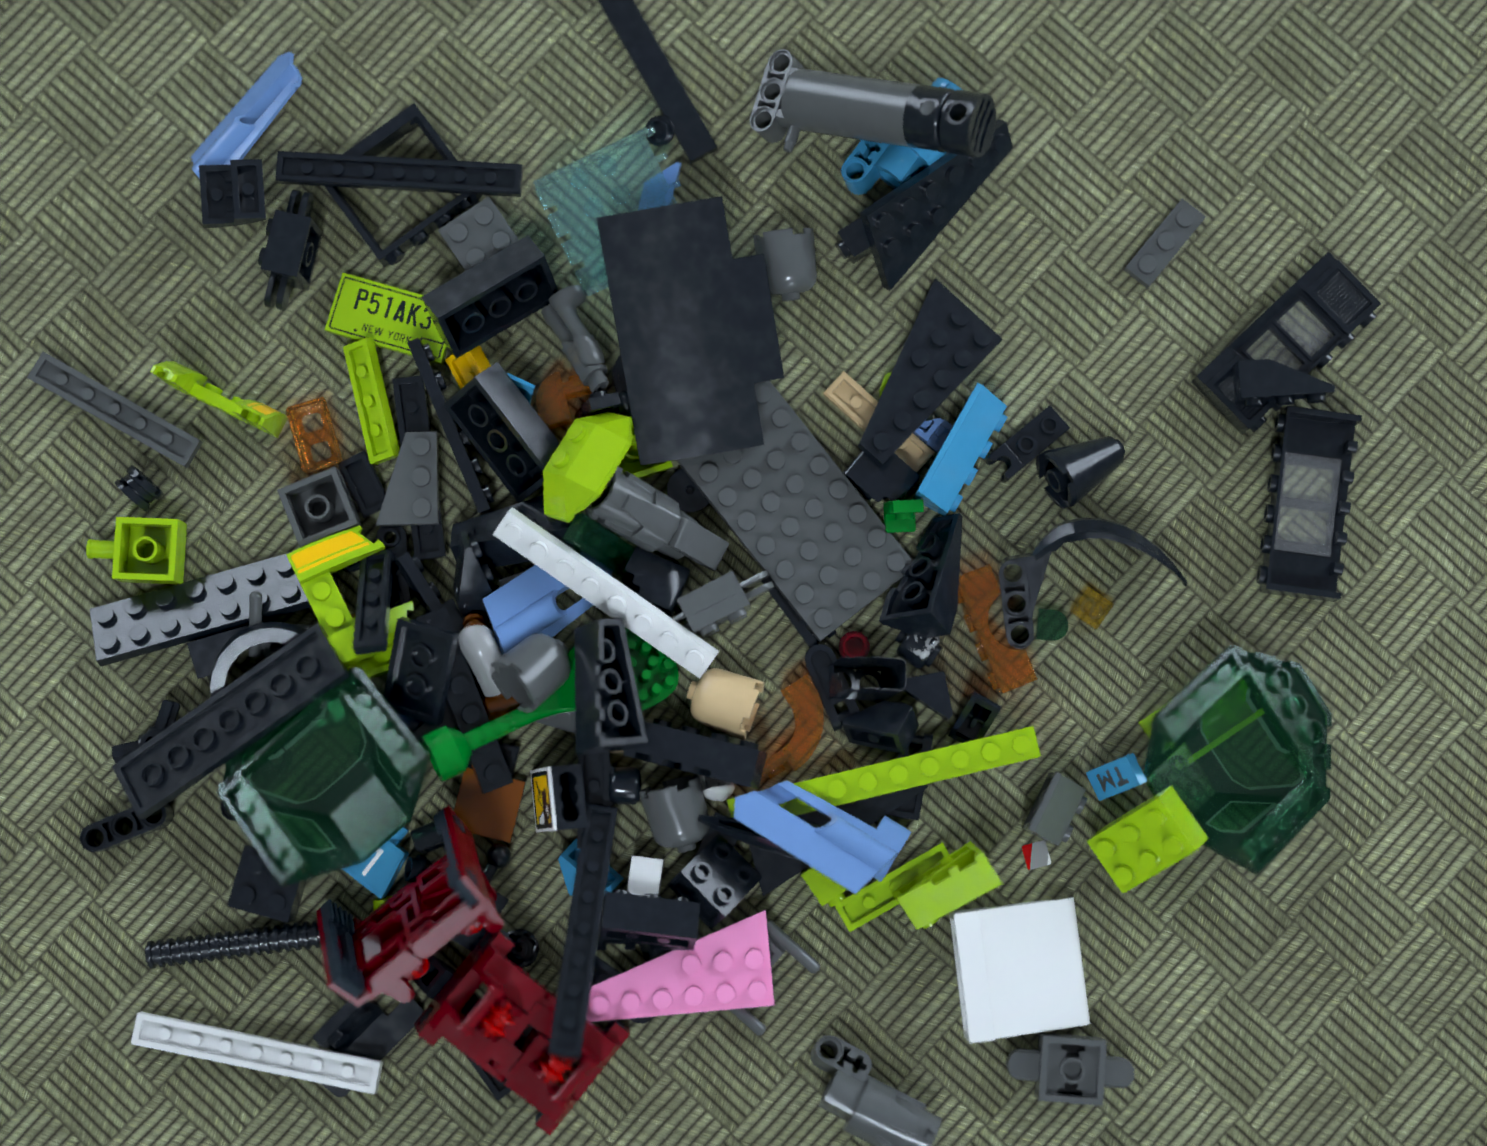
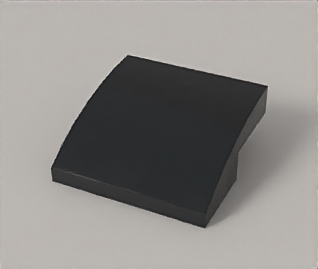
[199,159,266,228]

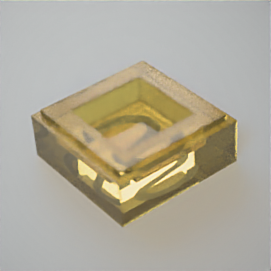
[1070,587,1114,630]

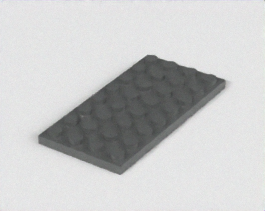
[676,381,913,642]

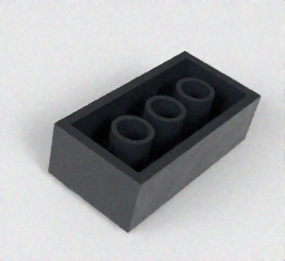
[422,235,559,359]
[443,362,560,503]

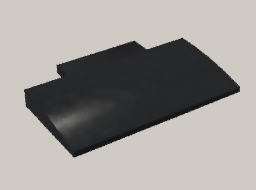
[596,196,784,465]

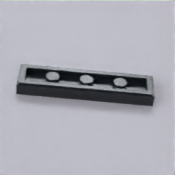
[353,549,394,655]

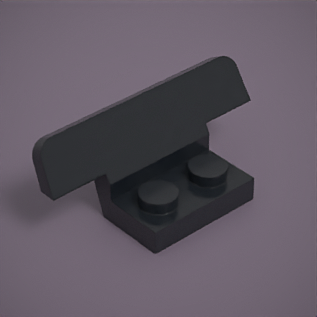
[312,998,424,1097]

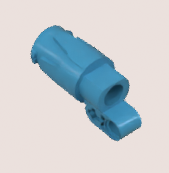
[841,77,962,195]

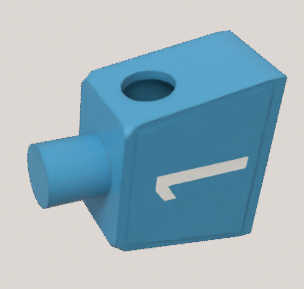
[342,819,409,899]

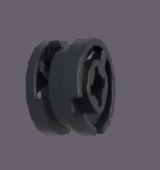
[114,465,164,512]

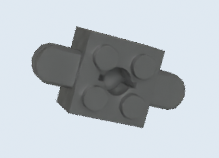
[672,570,775,639]
[1006,1032,1135,1106]

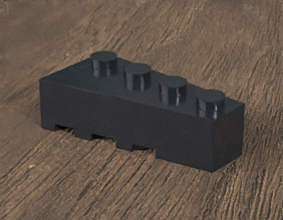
[450,495,584,568]
[575,618,648,755]
[623,718,767,789]

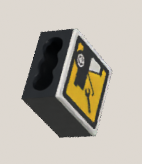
[530,764,587,833]

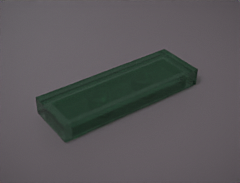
[563,512,635,577]

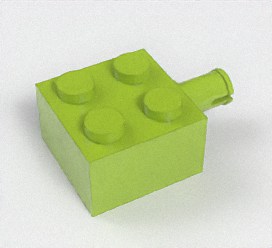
[86,517,187,584]

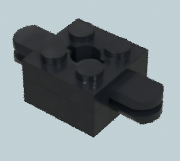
[258,189,323,311]

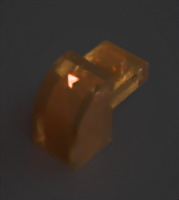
[536,371,592,430]

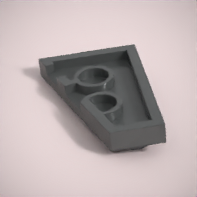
[376,431,439,526]

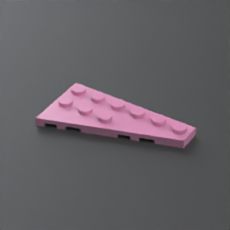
[586,909,774,1022]

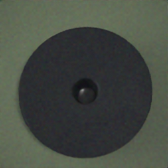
[667,468,709,512]

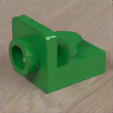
[883,499,924,533]

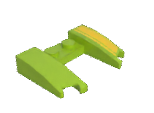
[150,361,289,438]
[286,526,414,668]

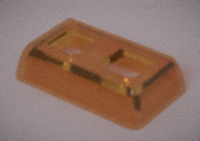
[286,397,343,473]

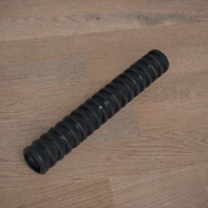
[145,920,321,969]

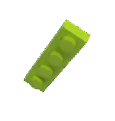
[343,338,400,464]
[835,842,950,932]

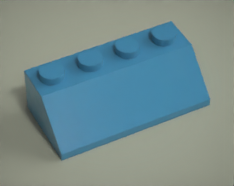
[913,383,1007,516]

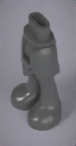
[541,285,609,393]

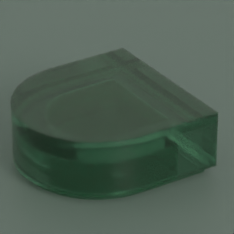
[1035,608,1068,641]

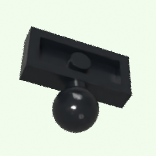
[574,390,631,419]

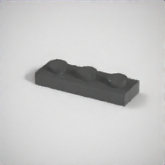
[1124,198,1206,289]

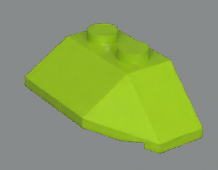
[543,412,632,523]

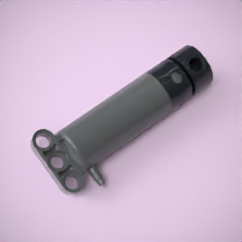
[750,49,996,158]

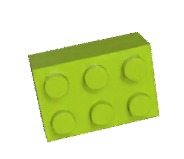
[1086,785,1208,894]

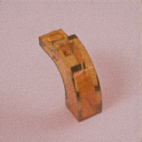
[761,674,824,780]

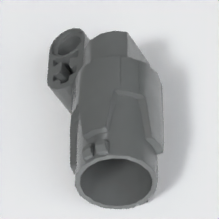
[585,466,729,571]
[810,1035,942,1146]

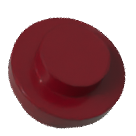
[839,631,870,658]

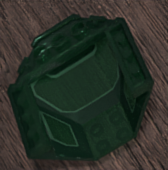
[1143,645,1332,875]
[217,667,430,886]

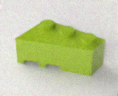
[892,841,1003,930]

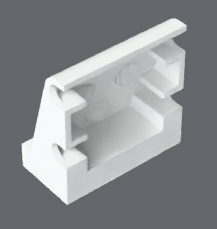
[949,897,1090,1043]

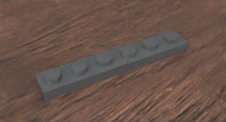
[27,352,203,469]

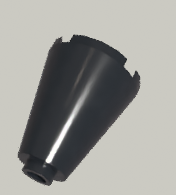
[1036,436,1125,509]

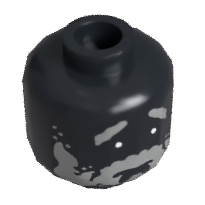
[895,631,943,669]

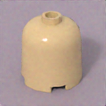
[687,668,765,740]

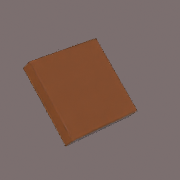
[454,768,526,843]

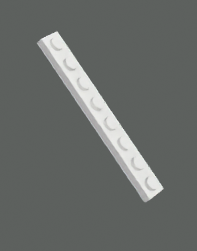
[493,507,719,679]
[131,1012,383,1094]

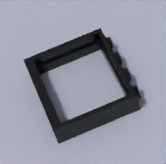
[324,103,482,267]

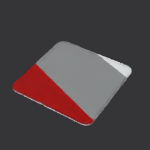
[1022,840,1051,870]

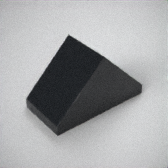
[903,671,953,721]
[948,692,1002,743]

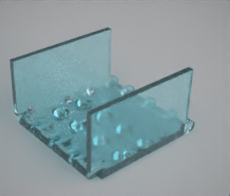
[532,127,681,297]

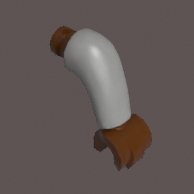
[458,614,521,721]

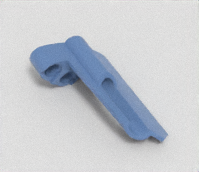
[191,52,302,179]
[482,526,614,655]
[734,781,912,894]

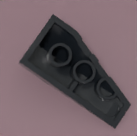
[879,513,963,638]

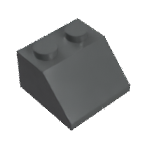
[1022,772,1087,846]

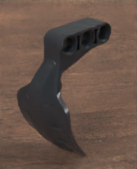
[998,518,1187,649]

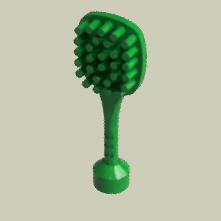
[421,626,679,782]

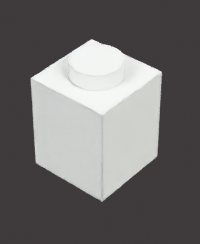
[627,855,664,896]

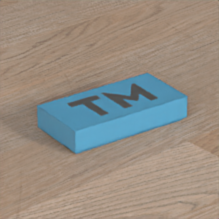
[1086,753,1147,801]

